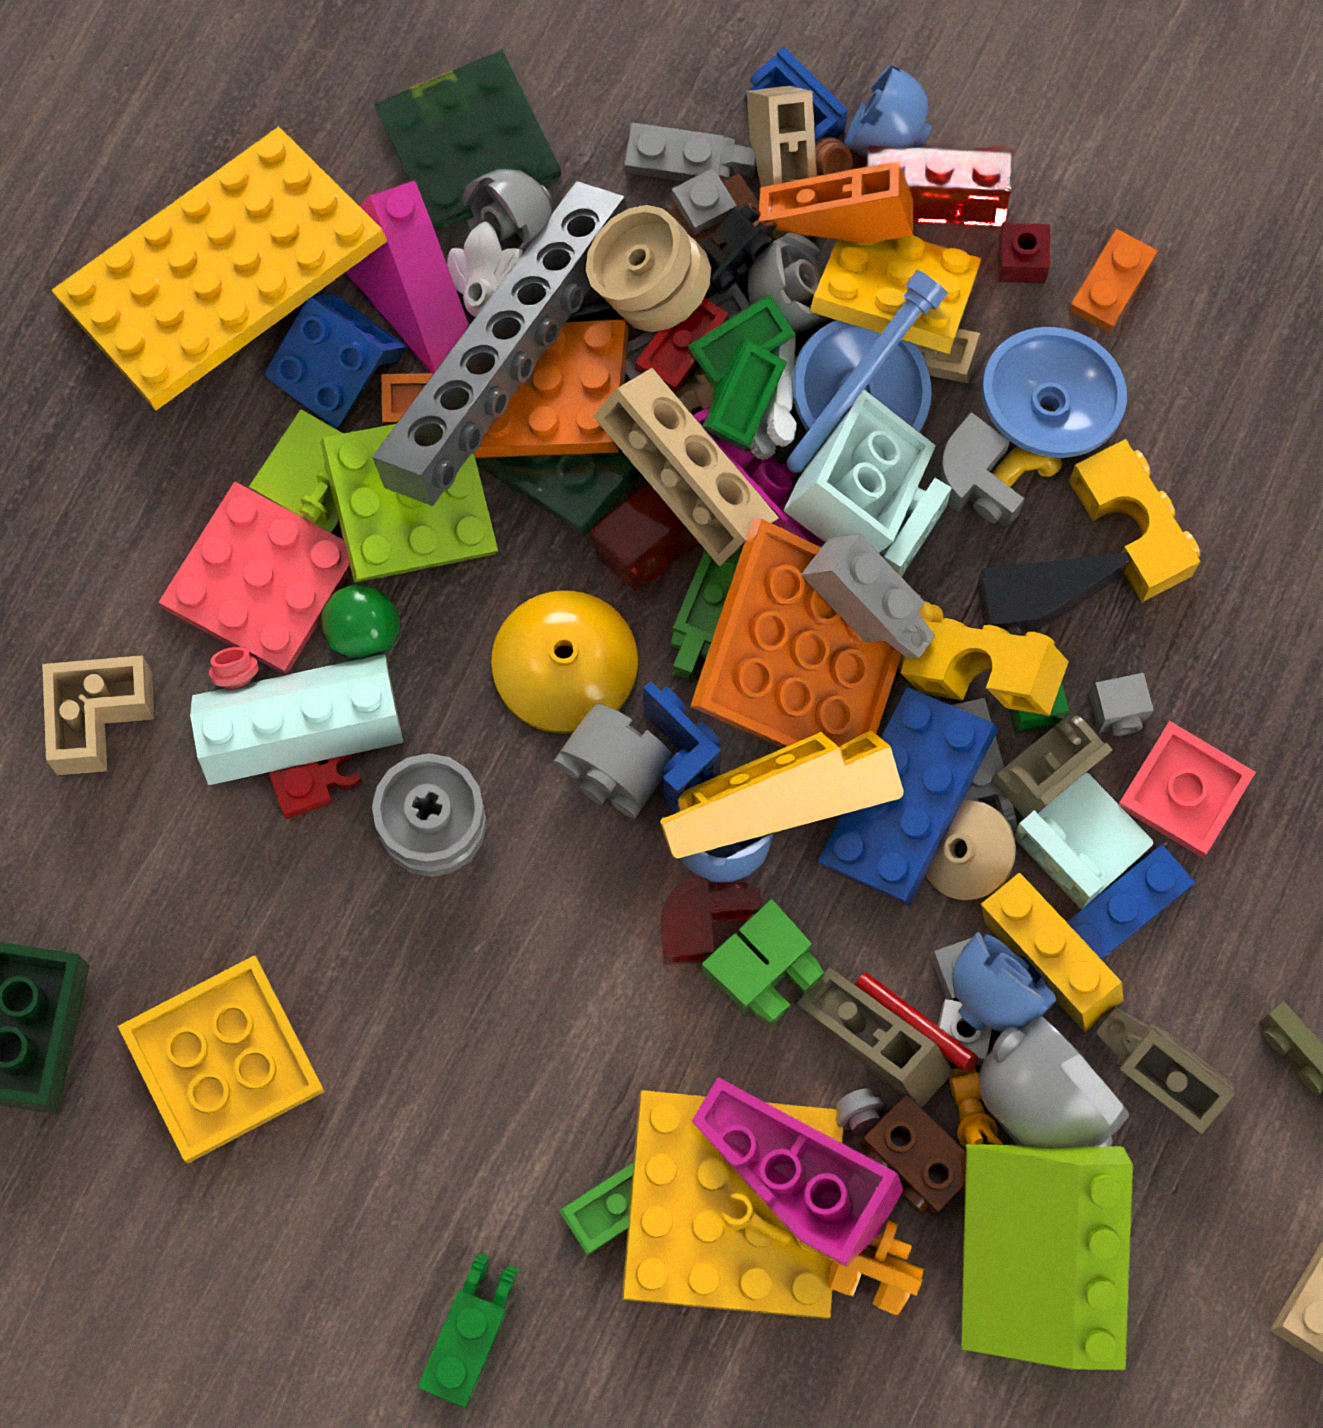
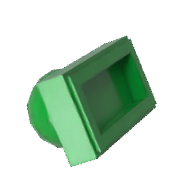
[687,294,796,389]
[702,339,787,450]

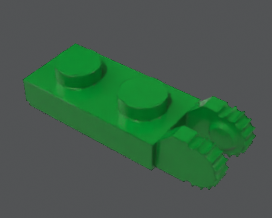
[417,1253,519,1409]

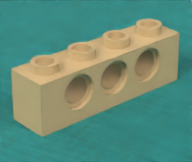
[593,368,779,567]

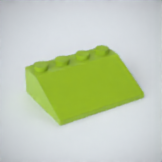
[961,1144,1133,1370]

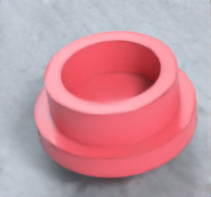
[209,647,259,690]

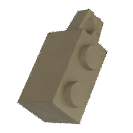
[1096,1007,1235,1134]

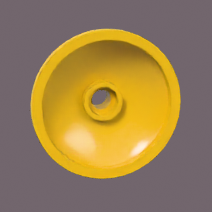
[491,590,638,734]

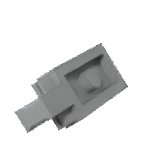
[624,123,756,182]

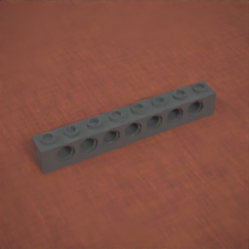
[372,181,628,506]

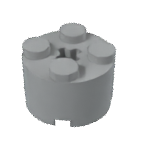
[553,704,673,819]

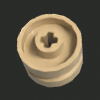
[586,205,711,332]

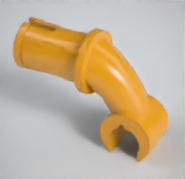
[948,1067,1002,1148]

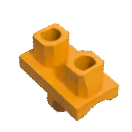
[828,1220,924,1315]

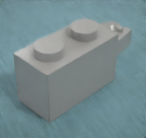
[801,534,935,659]

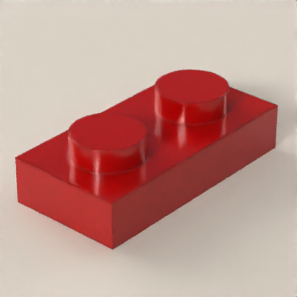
[635,298,729,394]

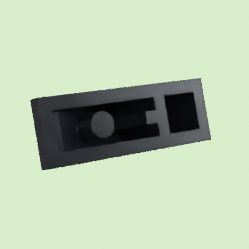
[977,552,1129,636]

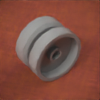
[372,753,487,877]

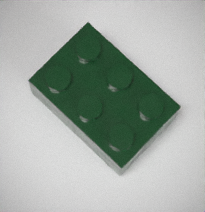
[0,942,90,1115]

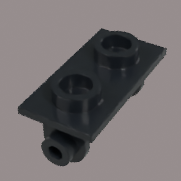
[701,202,778,296]

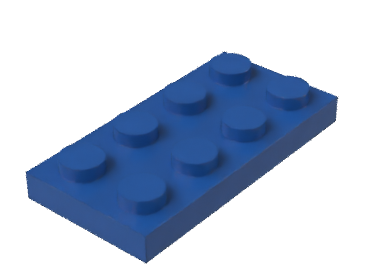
[818,687,998,906]

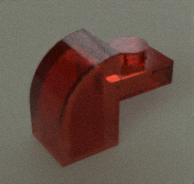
[661,874,761,965]

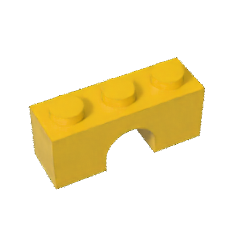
[1069,439,1200,602]
[901,618,1069,716]
[981,872,1124,1032]

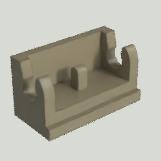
[991,716,1113,819]

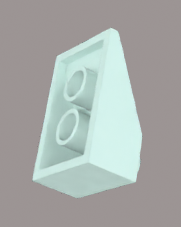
[783,390,936,553]

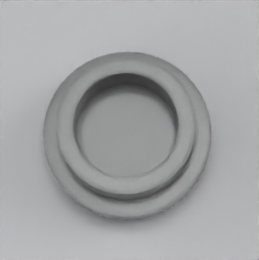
[836,1088,886,1134]

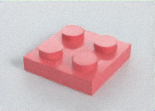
[1118,721,1256,858]

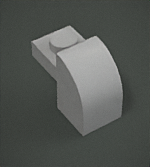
[939,412,1025,528]

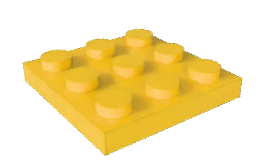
[810,235,982,354]
[118,955,325,1164]

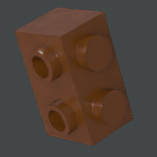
[860,1094,966,1217]

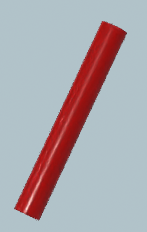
[855,973,979,1073]

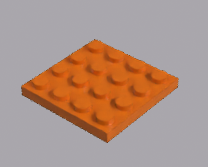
[690,519,920,748]

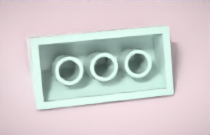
[190,654,404,785]

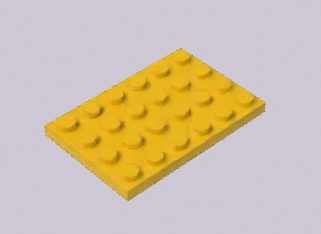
[52,126,387,411]

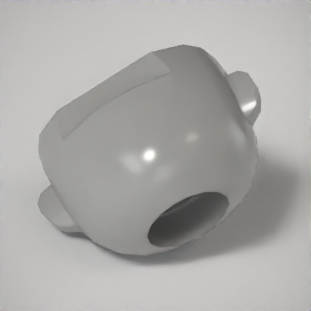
[979,1015,1130,1148]

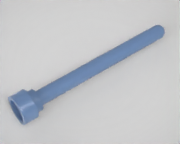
[787,270,948,473]

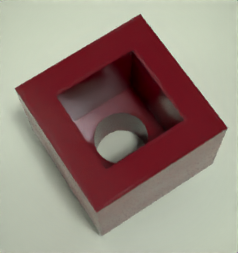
[998,223,1050,283]

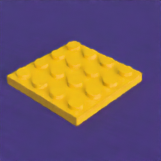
[622,1090,843,1319]

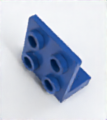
[265,293,407,428]
[643,681,721,813]

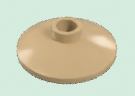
[925,800,1016,901]

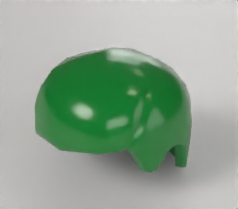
[321,584,401,659]

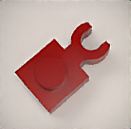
[268,754,362,819]

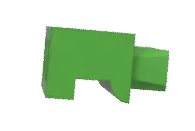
[701,899,824,1027]

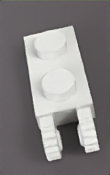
[749,332,797,461]

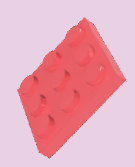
[159,481,351,675]

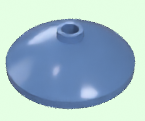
[792,320,932,432]
[982,327,1127,458]

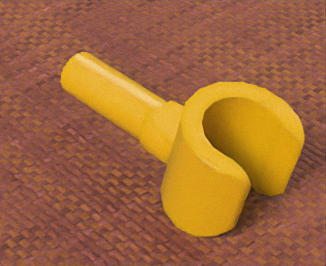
[722,1194,792,1245]

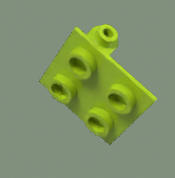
[249,409,354,533]

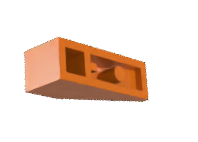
[759,161,913,244]

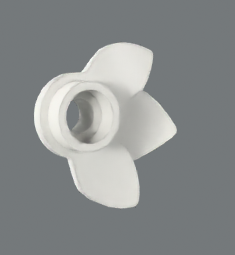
[447,222,523,317]

